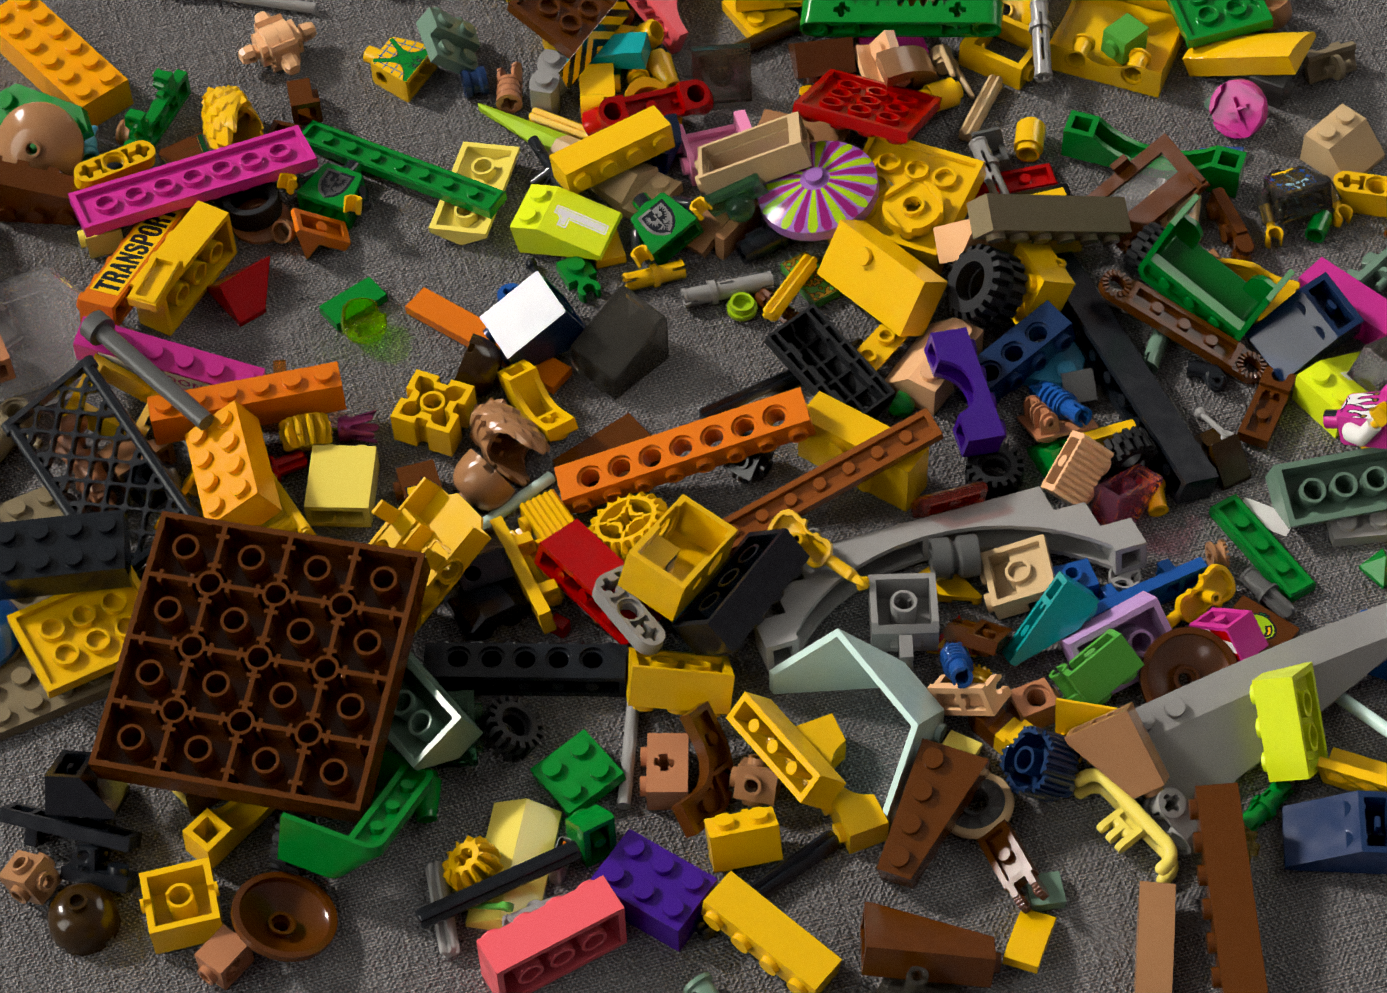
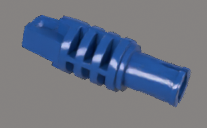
[1028,380,1092,427]
[940,640,973,688]

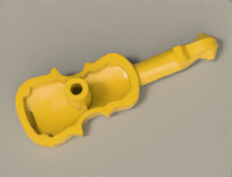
[767,509,870,591]
[1166,564,1236,628]

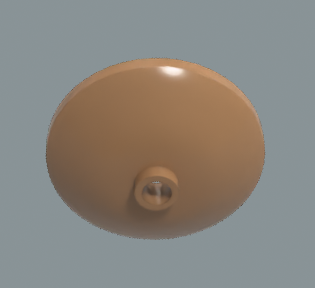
[0,102,84,176]

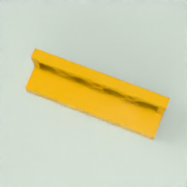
[1316,747,1387,792]

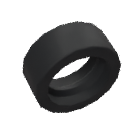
[222,182,283,232]

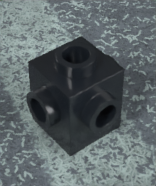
[723,431,776,484]

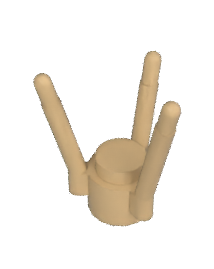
[929,44,975,99]

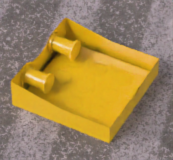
[1050,0,1184,98]
[827,136,986,276]

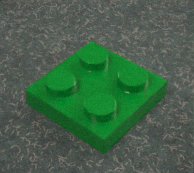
[530,729,626,817]

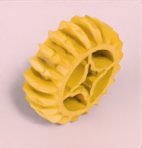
[588,491,669,562]

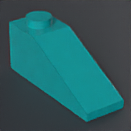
[1002,571,1100,666]

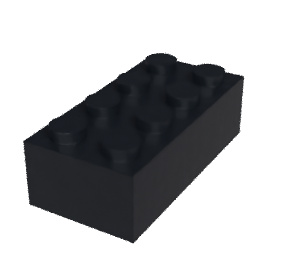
[0,509,132,601]
[671,528,810,655]

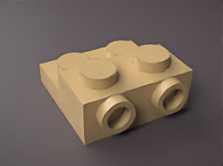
[980,534,1055,620]

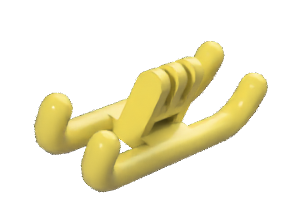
[1073,768,1179,883]

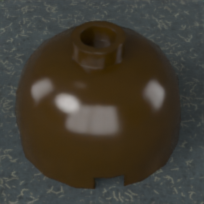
[455,333,504,397]
[47,883,121,956]

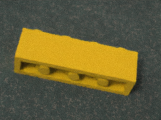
[549,105,675,194]
[726,691,846,810]
[701,871,842,993]

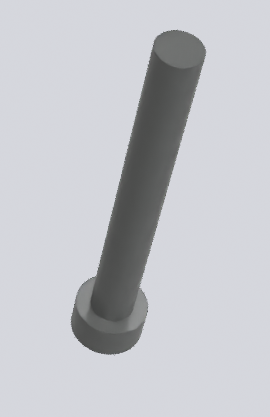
[80,310,214,430]

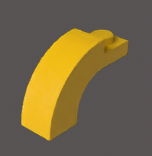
[497,359,578,442]

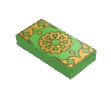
[781,251,840,308]

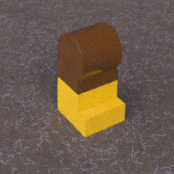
[968,707,1033,756]

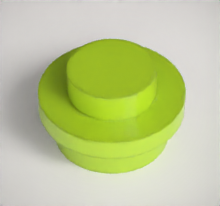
[727,292,758,321]

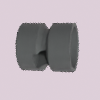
[928,534,981,581]

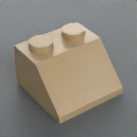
[1300,103,1385,181]

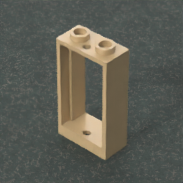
[694,111,812,202]

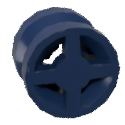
[460,66,490,99]

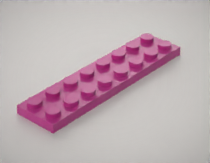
[68,125,318,238]

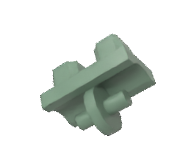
[1346,248,1387,293]

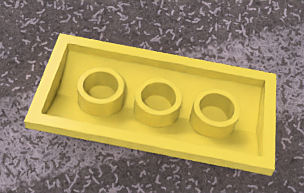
[429,141,520,245]
[465,798,562,930]

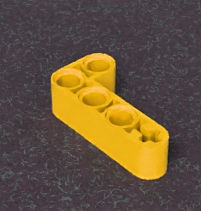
[1329,171,1387,218]

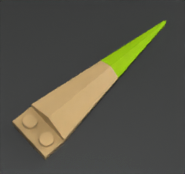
[477,103,683,219]

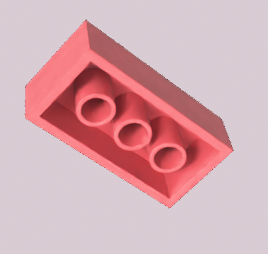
[476,875,627,993]

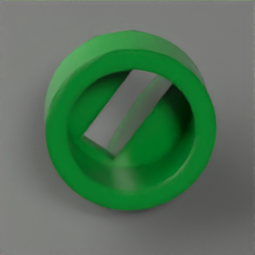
[888,390,915,418]

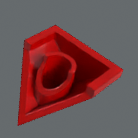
[207,256,270,327]

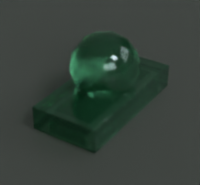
[704,173,769,223]

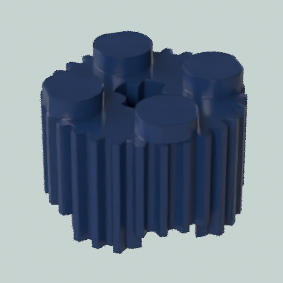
[999,725,1081,803]

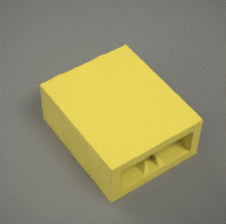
[304,444,380,527]

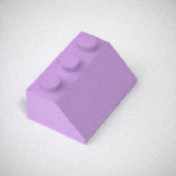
[1058,591,1172,695]

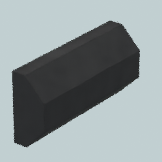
[764,303,896,419]

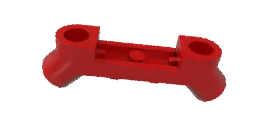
[581,79,714,136]

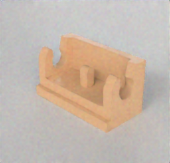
[927,674,1012,716]

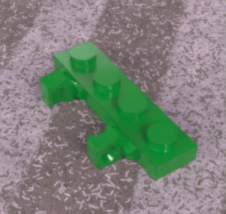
[123,68,191,157]

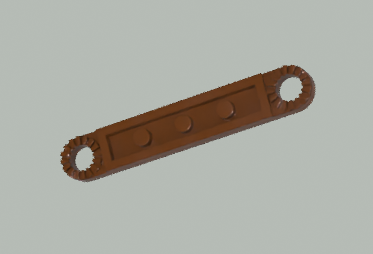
[1098,269,1267,384]

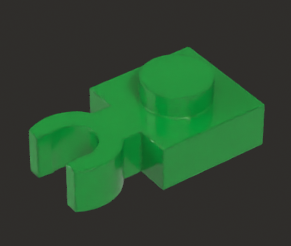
[556,256,601,303]

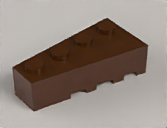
[0,156,92,226]
[877,738,991,889]

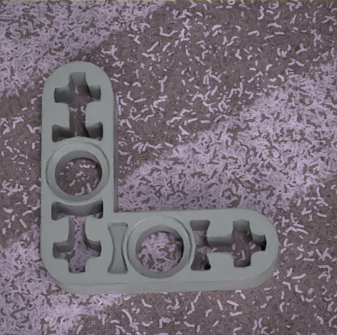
[592,565,665,656]

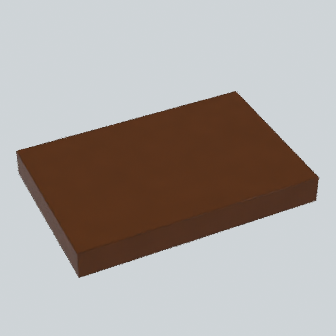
[552,413,660,487]

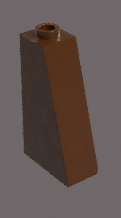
[860,902,1001,988]

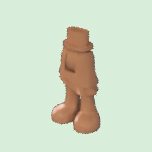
[49,414,118,512]

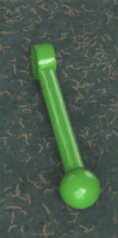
[471,901,514,912]

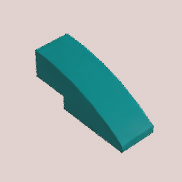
[567,32,652,75]

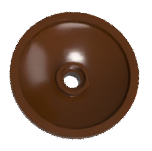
[1139,627,1237,703]
[231,872,338,962]

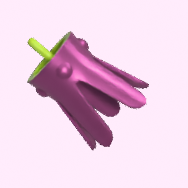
[332,410,379,443]

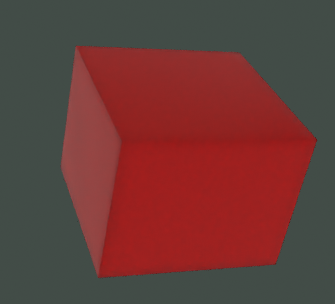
[551,613,571,639]

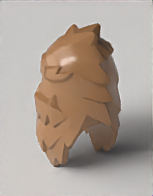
[469,398,550,486]

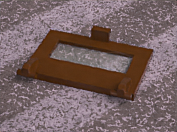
[1087,133,1211,254]

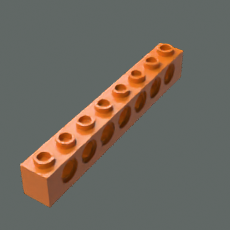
[554,387,816,514]

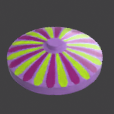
[758,141,879,241]

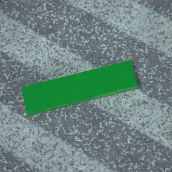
[1208,494,1316,603]

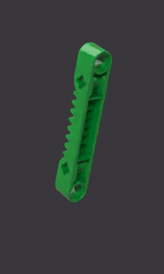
[800,0,1004,37]

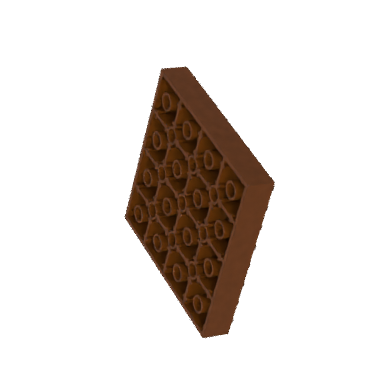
[88,511,431,823]

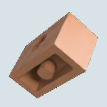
[640,733,690,810]

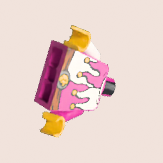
[1323,384,1387,449]

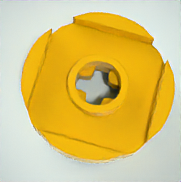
[882,179,944,240]

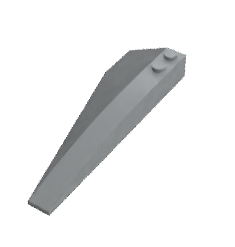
[1135,603,1387,801]

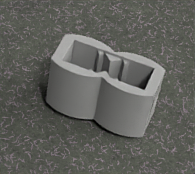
[529,49,567,114]

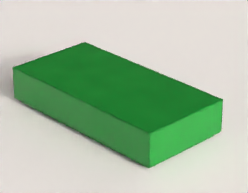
[319,277,388,331]

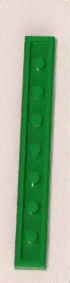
[302,120,507,219]

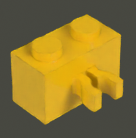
[704,806,783,873]

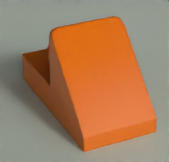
[290,208,351,259]

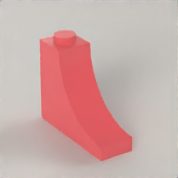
[627,0,689,55]

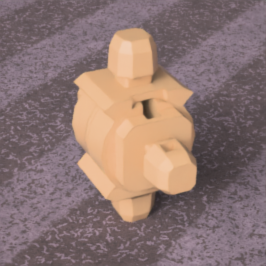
[238,11,317,75]

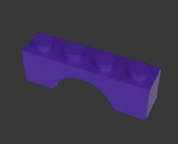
[924,327,1007,458]

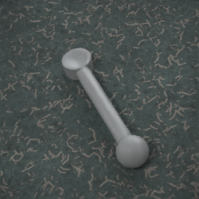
[1194,407,1234,440]

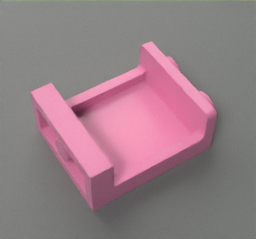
[677,109,752,186]

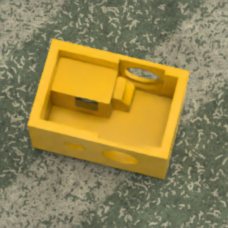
[618,494,738,622]

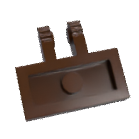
[943,618,1013,657]

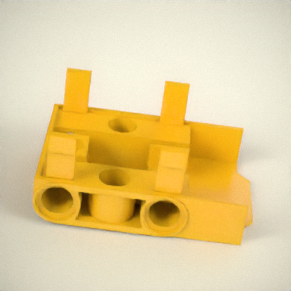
[368,477,491,632]

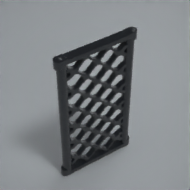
[1,355,203,572]

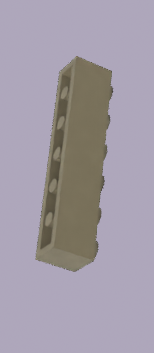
[966,193,1132,245]

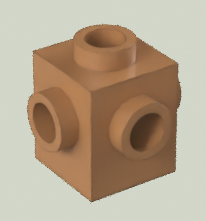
[729,754,782,807]
[0,850,63,906]

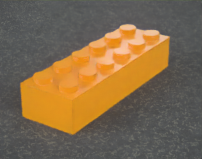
[0,0,134,126]

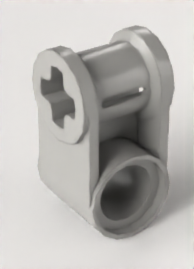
[1142,787,1198,855]

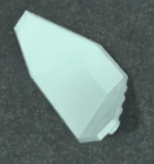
[769,628,947,830]

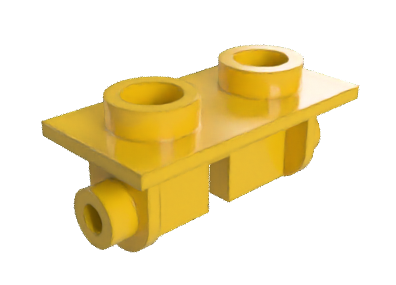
[857,323,908,371]

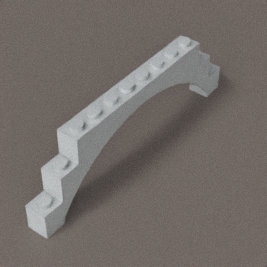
[754,486,1147,672]

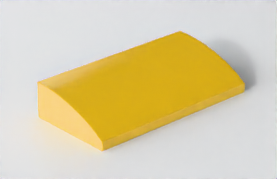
[1182,32,1316,77]

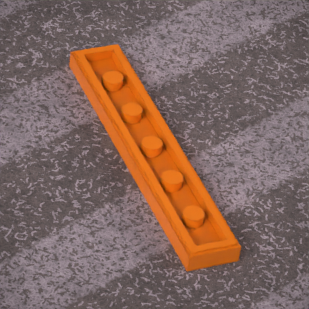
[405,287,572,394]

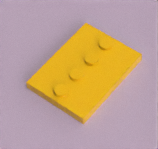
[7,565,141,699]

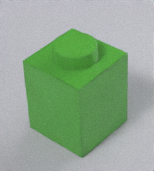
[1101,13,1149,65]

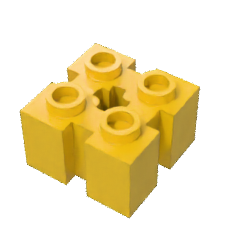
[390,369,477,457]

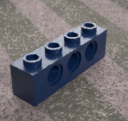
[953,300,1076,404]

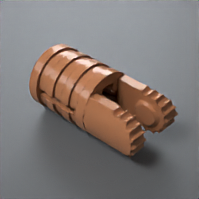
[496,61,523,113]

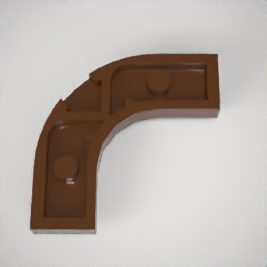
[671,701,733,838]

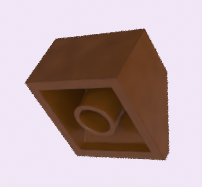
[788,37,856,84]

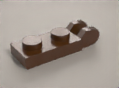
[1206,187,1255,262]
[977,819,1050,914]

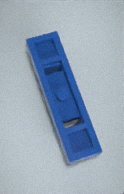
[1085,557,1208,622]

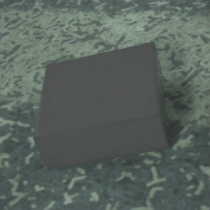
[1060,368,1098,403]

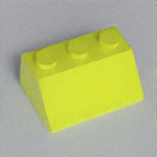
[1250,662,1329,782]

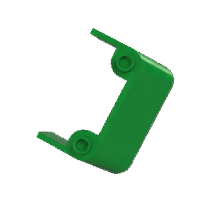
[1138,193,1295,341]
[277,750,433,879]

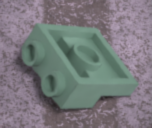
[416,7,481,75]

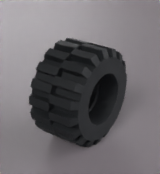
[945,244,1027,329]

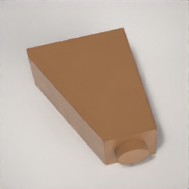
[1064,702,1170,799]

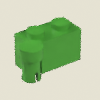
[1049,628,1144,705]

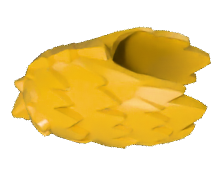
[201,85,264,150]

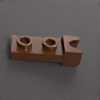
[1237,366,1296,450]

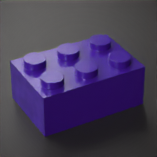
[591,829,718,952]

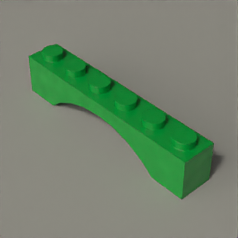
[1061,110,1247,198]

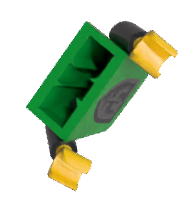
[277,160,371,229]
[630,192,713,269]

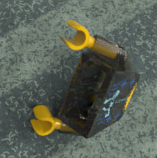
[1257,166,1353,249]

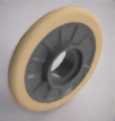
[951,773,1015,839]

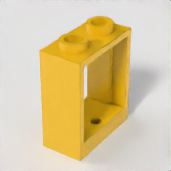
[958,15,1043,90]
[62,353,160,442]

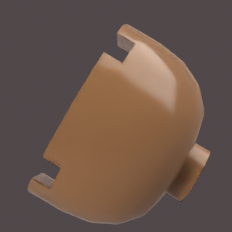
[453,449,516,511]

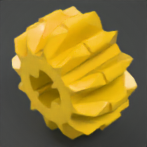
[278,412,333,453]
[441,835,504,891]

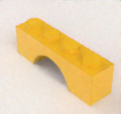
[796,713,889,854]
[182,801,275,869]

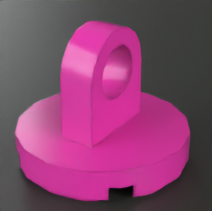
[1209,79,1268,139]

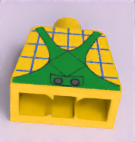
[363,37,437,103]

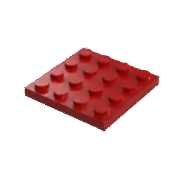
[792,69,942,145]

